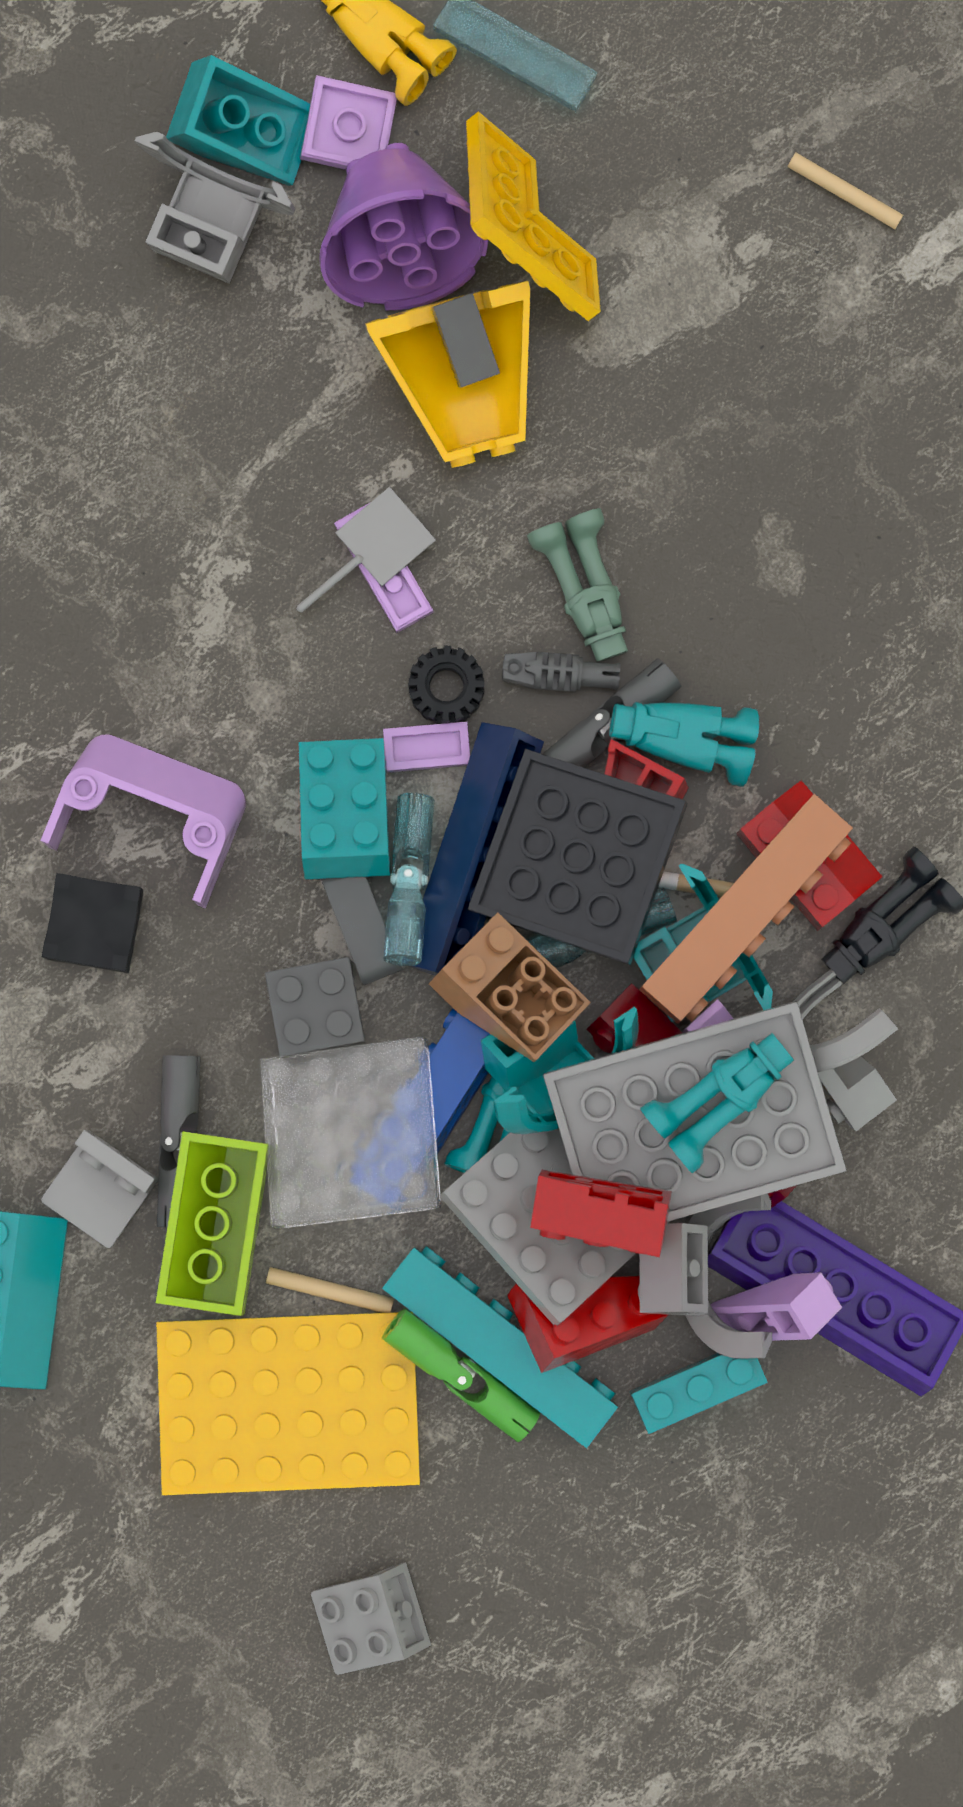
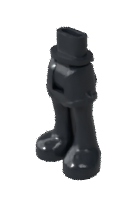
[821,846,963,984]

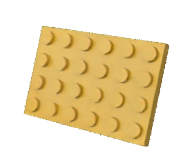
[156,1311,420,1495]

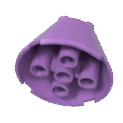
[319,143,488,310]

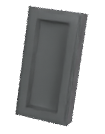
[431,293,500,388]

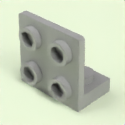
[41,1130,158,1248]
[311,1562,431,1675]

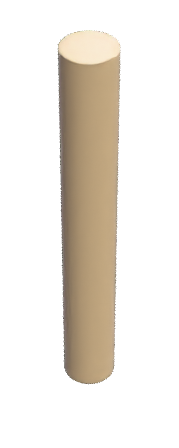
[788,153,903,229]
[266,1267,394,1313]

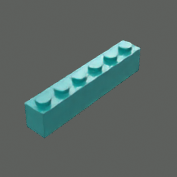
[382,1246,618,1449]

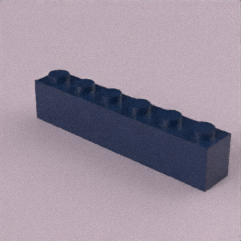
[402,722,544,976]

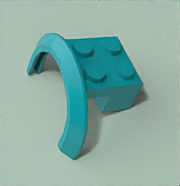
[633,863,773,1023]
[481,1007,639,1134]

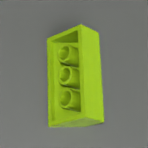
[156,1131,271,1316]

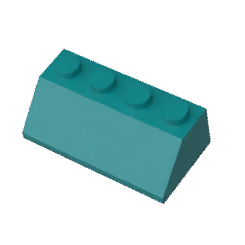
[0,1211,68,1389]

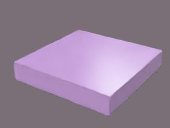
[300,75,397,169]

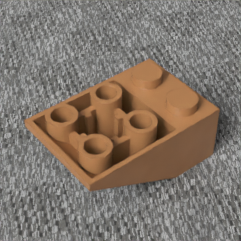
[429,912,591,1062]

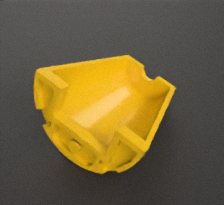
[365,281,530,468]

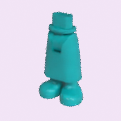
[609,702,759,787]

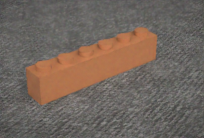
[639,794,853,1024]

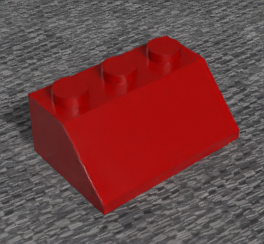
[736,780,883,931]

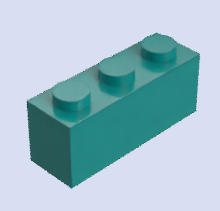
[629,1353,768,1434]

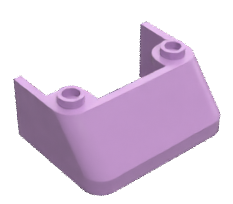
[40,735,246,908]

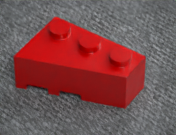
[530,1169,672,1258]

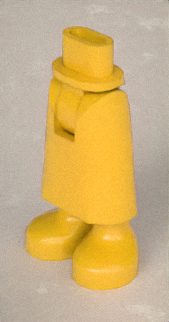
[321,0,457,106]

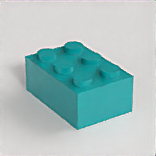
[299,738,390,879]

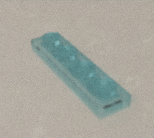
[433,0,598,112]

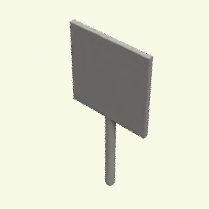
[297,487,436,612]

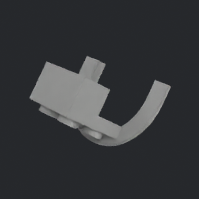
[135,132,295,283]
[793,969,898,1131]
[638,1193,772,1358]

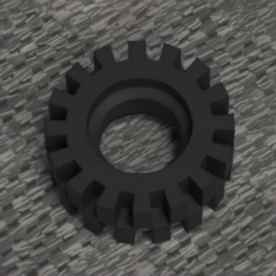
[408,645,484,724]

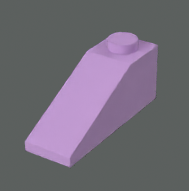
[711,1272,842,1341]

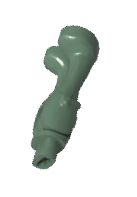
[527,508,628,662]

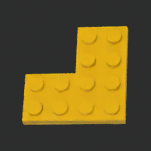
[466,111,601,321]

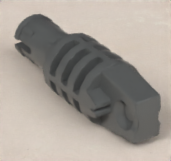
[502,651,620,692]

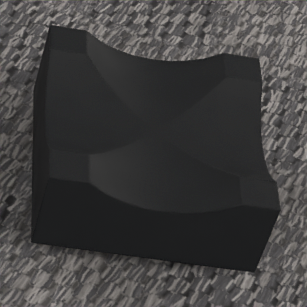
[41,873,144,973]

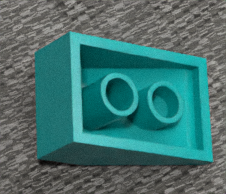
[166,55,310,186]

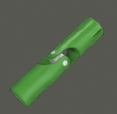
[382,1308,540,1442]

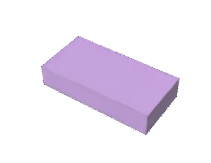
[383,722,470,773]

